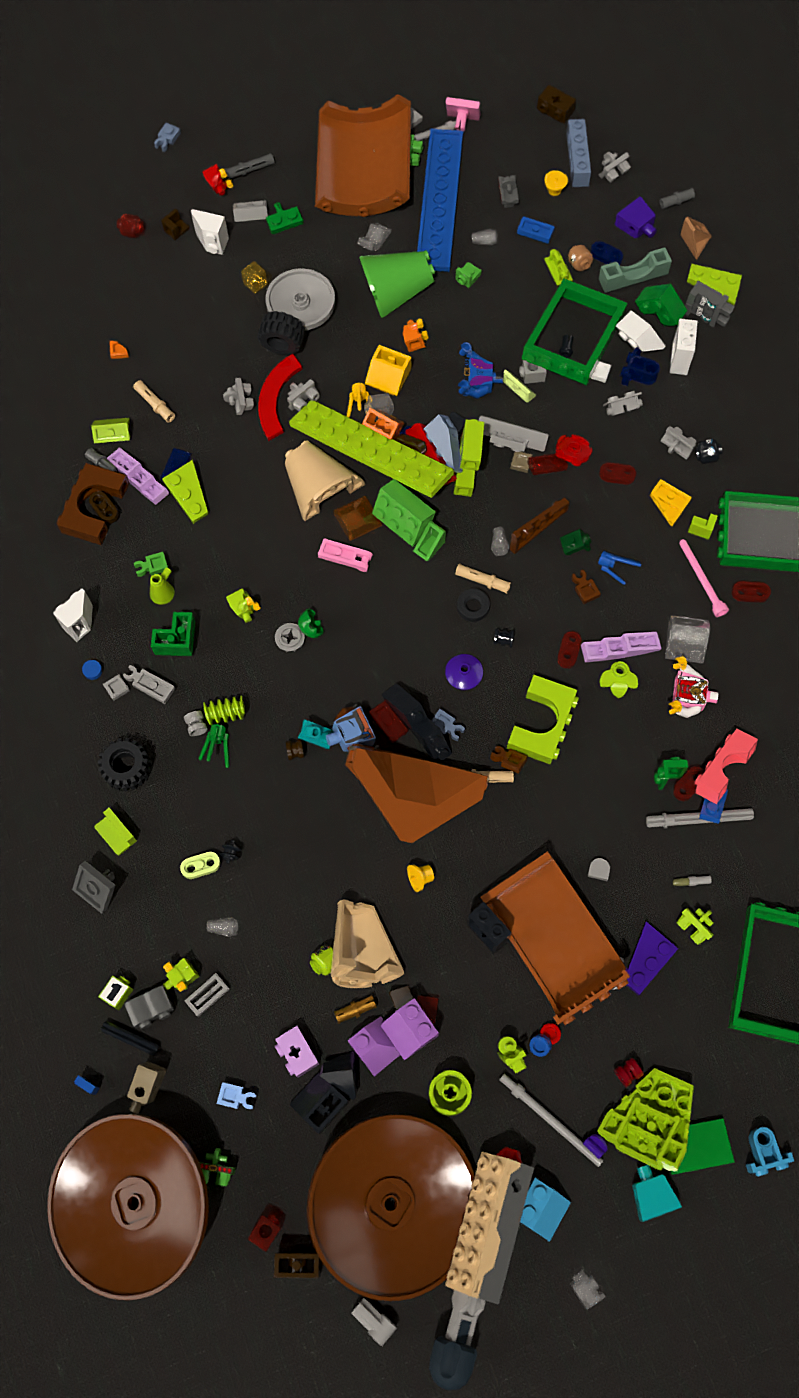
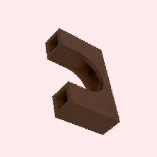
[57,463,129,545]

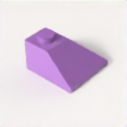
[348,1017,400,1077]

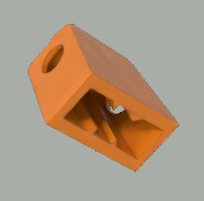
[362,408,404,440]

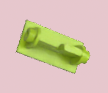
[544,249,573,286]

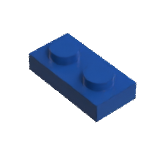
[517,216,555,244]
[699,790,728,824]

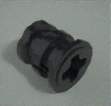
[493,628,515,648]

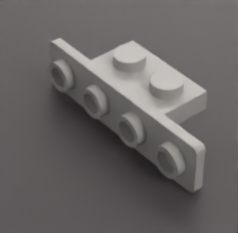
[479,415,549,452]

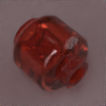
[117,213,144,238]

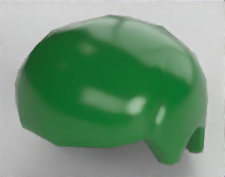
[298,608,323,638]

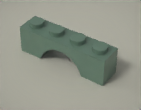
[599,248,672,292]

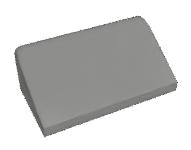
[233,200,268,222]

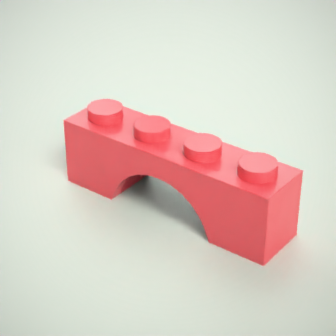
[695,729,758,804]

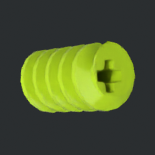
[203,695,245,725]

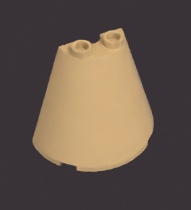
[285,441,365,521]
[331,900,404,988]

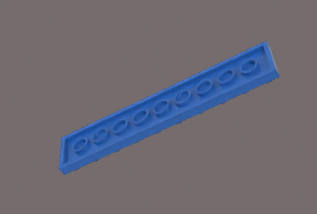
[417,129,463,272]

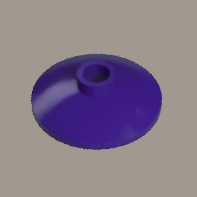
[445,654,483,690]

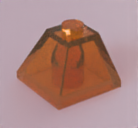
[333,496,382,541]

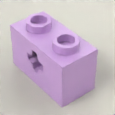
[275,1026,319,1078]

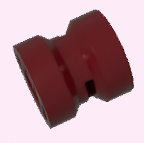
[614,1058,644,1087]

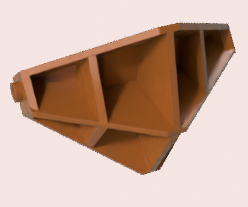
[345,745,488,843]

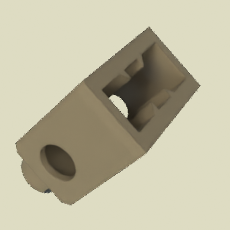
[127,1061,167,1114]

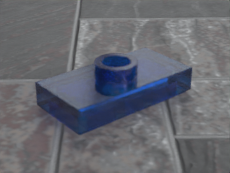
[160,448,191,481]

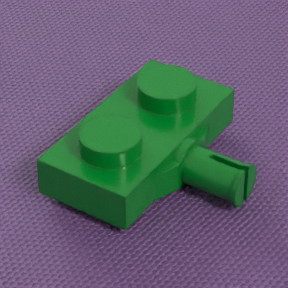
[266,202,303,235]

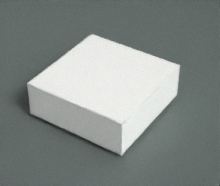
[591,362,611,383]

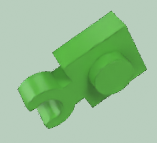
[134,552,168,577]

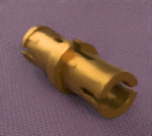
[334,995,377,1024]

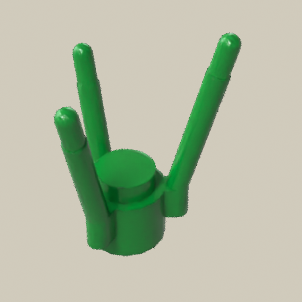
[199,724,229,768]

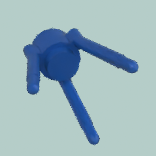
[598,551,641,585]

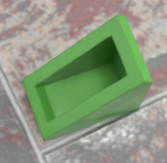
[413,521,446,562]

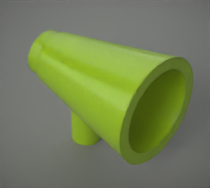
[150,567,175,605]

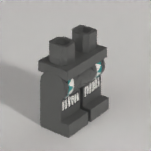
[685,281,735,327]

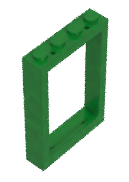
[522,279,628,385]
[728,903,799,1045]

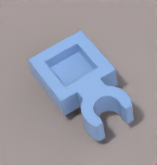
[217,1082,257,1109]

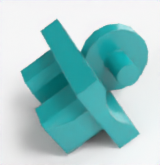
[298,720,334,749]

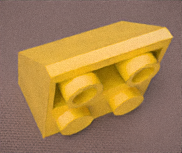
[365,345,411,396]

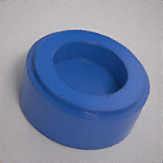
[82,660,102,680]
[529,1034,552,1057]

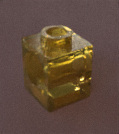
[241,261,268,294]

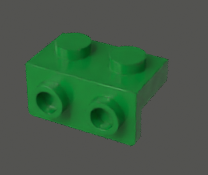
[654,757,688,790]

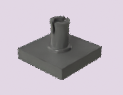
[72,861,115,914]

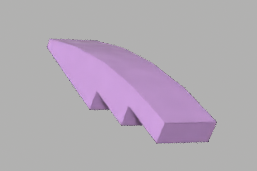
[107,448,169,505]
[581,632,662,662]

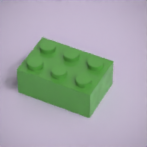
[372,479,436,547]

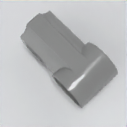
[351,1298,397,1346]

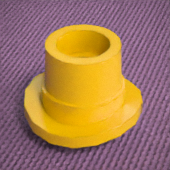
[544,171,568,196]
[407,864,434,892]

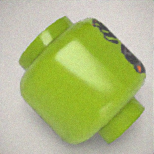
[310,945,333,976]

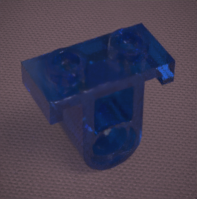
[620,347,660,386]

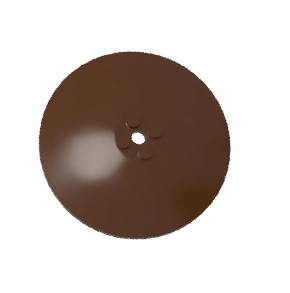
[48,1114,208,1300]
[307,1114,475,1301]

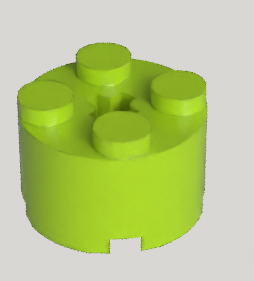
[429,1070,472,1116]

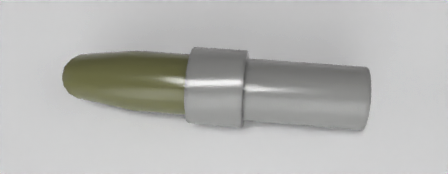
[673,876,712,886]

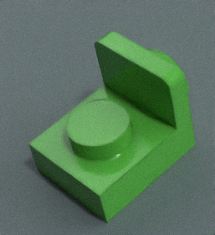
[455,262,482,288]

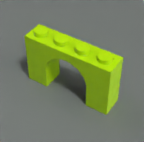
[453,419,484,497]
[507,675,579,765]

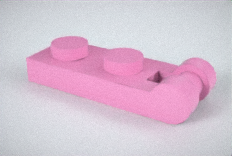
[318,539,373,572]

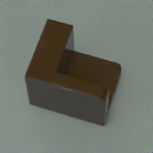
[161,209,189,240]

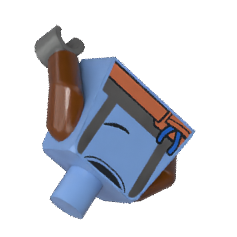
[326,704,380,752]

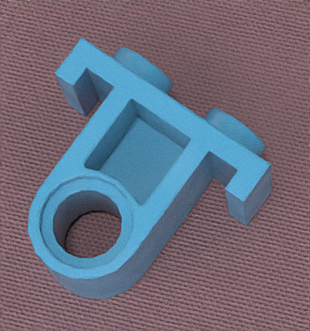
[746,1127,794,1176]

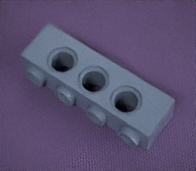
[566,119,591,187]

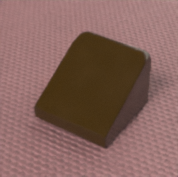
[389,986,413,1011]

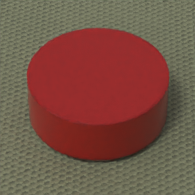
[540,1023,561,1045]

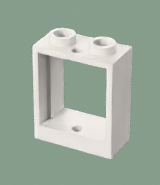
[669,319,697,375]

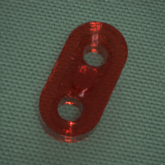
[599,463,636,484]
[732,581,771,603]
[557,631,582,668]
[673,767,705,801]

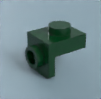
[560,529,591,556]

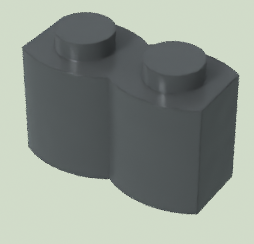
[125,985,175,1029]

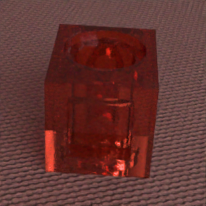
[248,1214,282,1252]

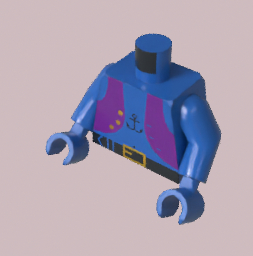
[458,342,503,399]

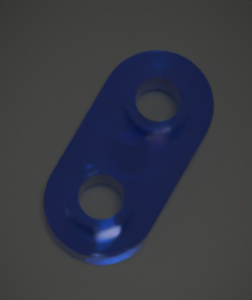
[591,241,623,265]

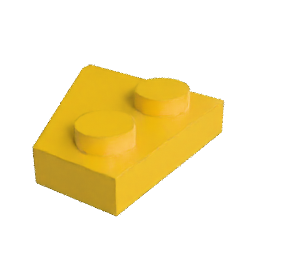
[650,479,692,527]

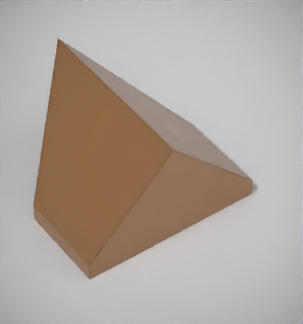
[680,217,712,260]

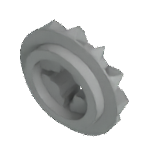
[275,623,305,652]

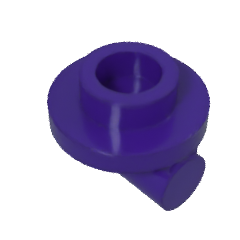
[583,1134,608,1159]

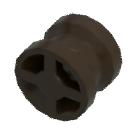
[286,739,304,760]

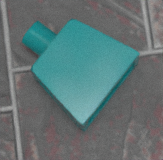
[632,1165,682,1221]

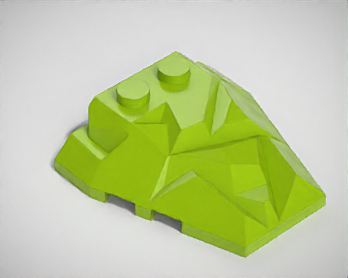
[598,1068,694,1171]

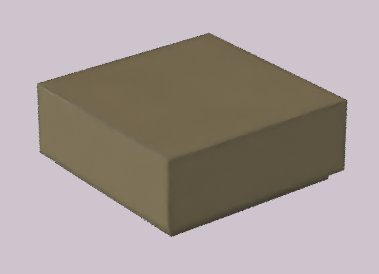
[510,452,532,473]

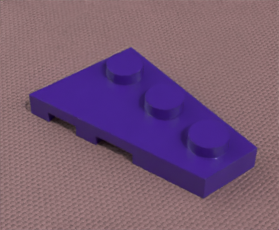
[627,922,678,996]

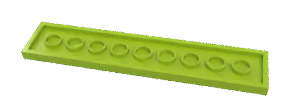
[289,400,454,498]

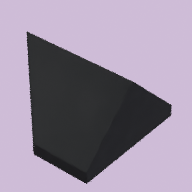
[320,1051,357,1100]

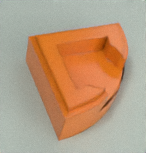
[110,341,129,359]

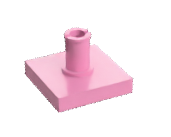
[446,97,480,131]

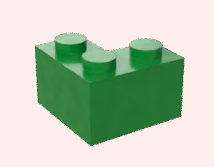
[635,284,688,326]
[151,612,195,656]

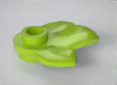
[600,661,638,698]

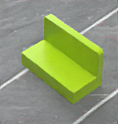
[91,418,131,443]
[94,808,137,856]

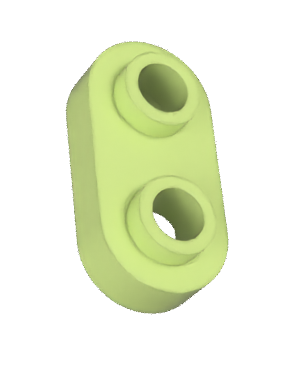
[180,852,221,879]

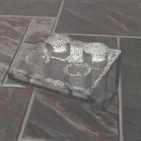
[665,615,710,663]

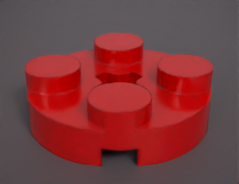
[555,434,592,466]

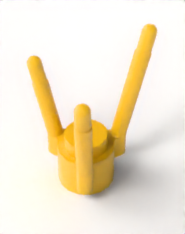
[347,383,376,419]

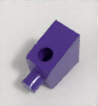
[615,197,657,238]

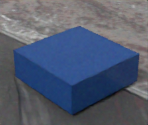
[74,1075,100,1095]

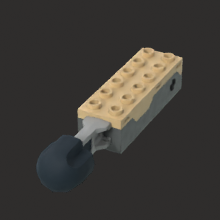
[429,1147,534,1390]

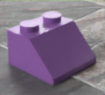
[380,998,439,1061]

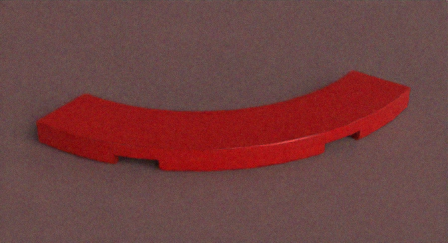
[258,354,302,441]

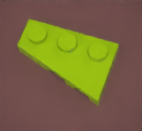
[687,264,742,305]
[162,460,208,524]

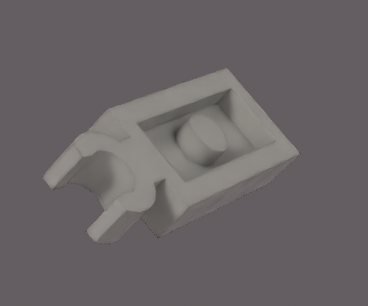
[123,665,175,704]

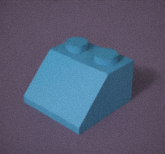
[520,1178,571,1242]

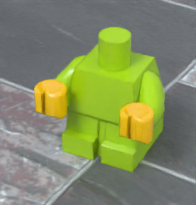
[226,588,261,623]
[163,958,200,992]

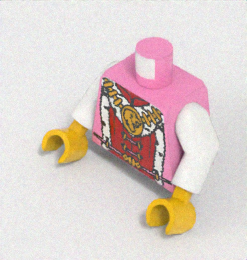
[669,656,718,718]

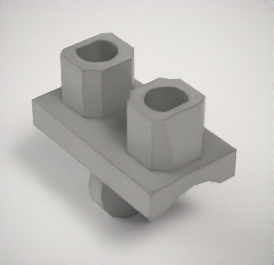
[599,152,631,183]
[223,378,254,415]
[287,379,319,411]
[661,426,696,459]

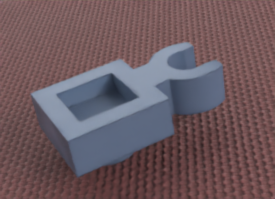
[154,123,181,152]
[431,709,465,741]

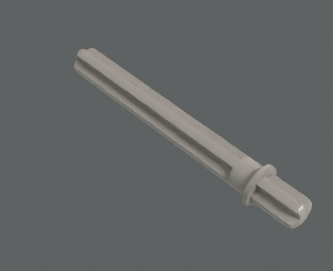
[646,809,754,829]

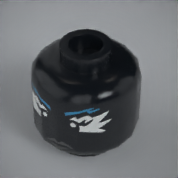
[695,439,723,464]

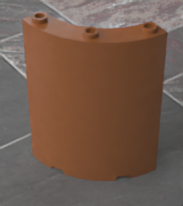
[315,94,411,217]

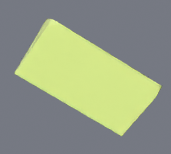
[503,370,536,403]

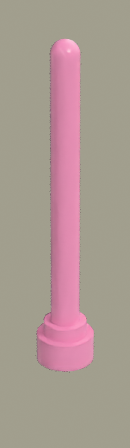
[679,539,729,617]

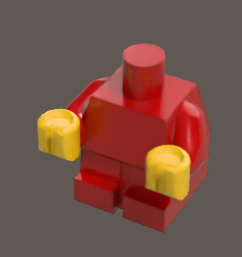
[202,164,233,196]

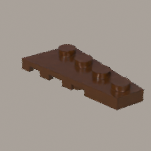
[510,497,570,554]

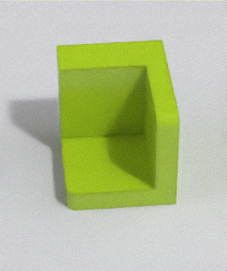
[688,514,718,540]

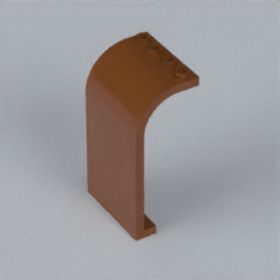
[481,851,631,1025]

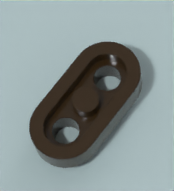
[395,434,427,455]
[89,491,119,524]

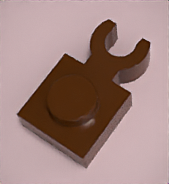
[571,569,601,604]
[490,746,528,774]

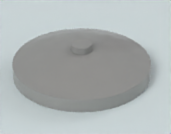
[266,269,335,331]

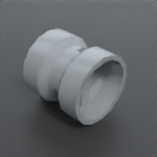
[184,711,208,736]

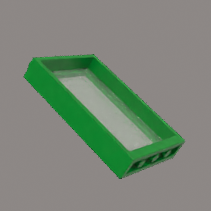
[717,491,799,572]

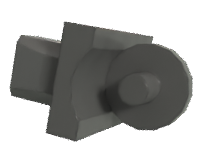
[498,175,519,208]

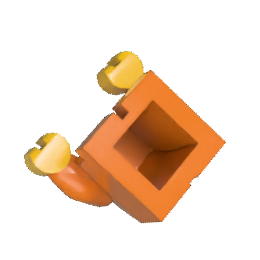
[403,319,429,352]

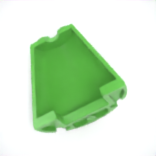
[360,250,435,318]

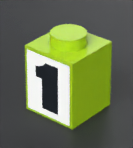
[98,976,133,1010]

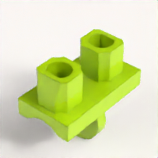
[677,908,714,945]
[497,1036,526,1073]

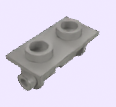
[603,391,642,416]

